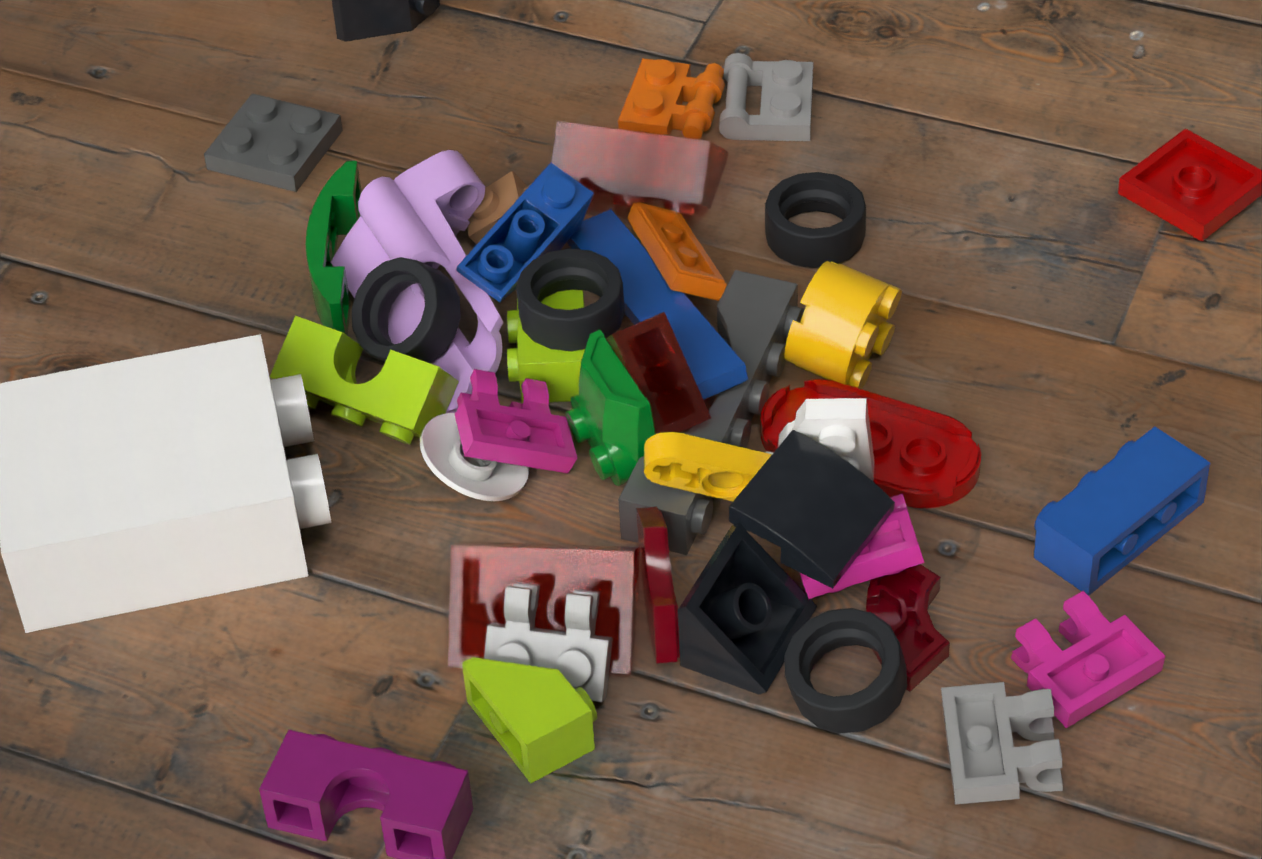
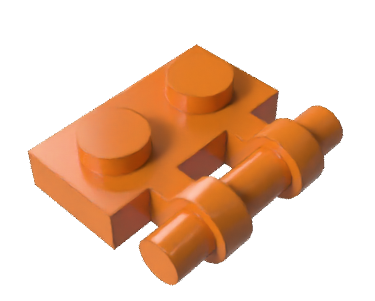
[618,58,725,142]

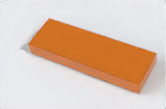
[627,202,727,301]

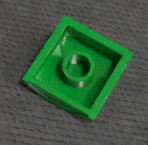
[565,330,656,486]

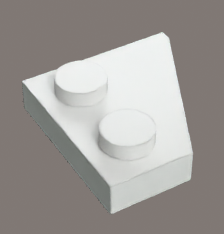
[765,398,874,480]

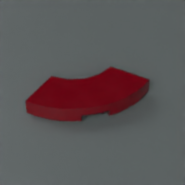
[636,506,680,664]
[866,564,950,692]

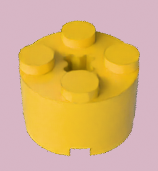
[784,261,902,389]

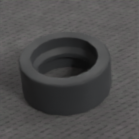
[765,172,866,268]
[516,248,625,351]
[352,257,461,363]
[784,608,907,733]

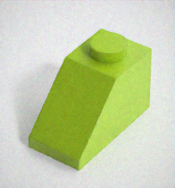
[462,657,597,783]

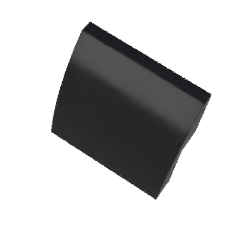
[729,430,895,589]

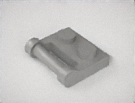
[719,53,813,141]

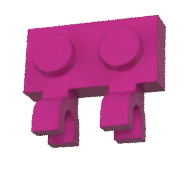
[455,369,577,473]
[1011,591,1166,728]

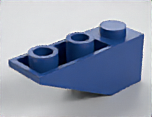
[456,163,594,302]

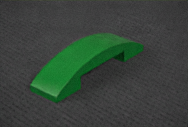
[305,161,362,335]

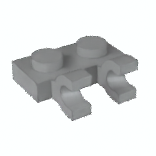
[484,582,613,702]
[941,682,1063,805]

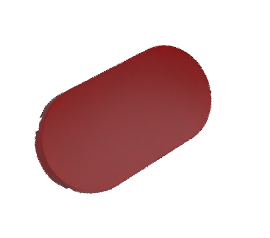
[760,379,981,508]

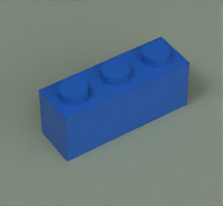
[1034,426,1210,596]

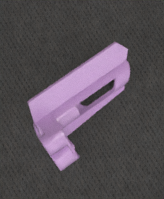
[331,150,503,413]

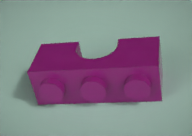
[259,729,473,859]

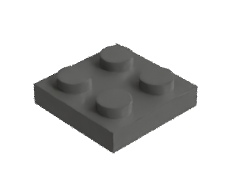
[204,94,343,192]

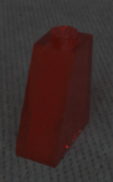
[606,312,711,434]

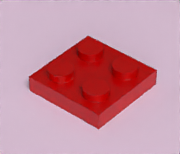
[1118,128,1262,241]

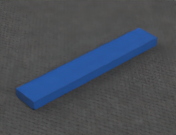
[567,209,749,402]

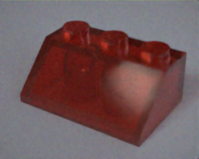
[551,121,728,216]
[448,541,640,674]

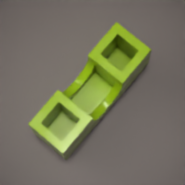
[269,316,459,445]

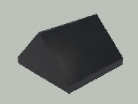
[678,523,817,695]

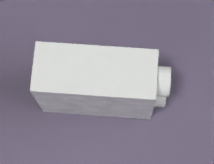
[0,334,331,633]

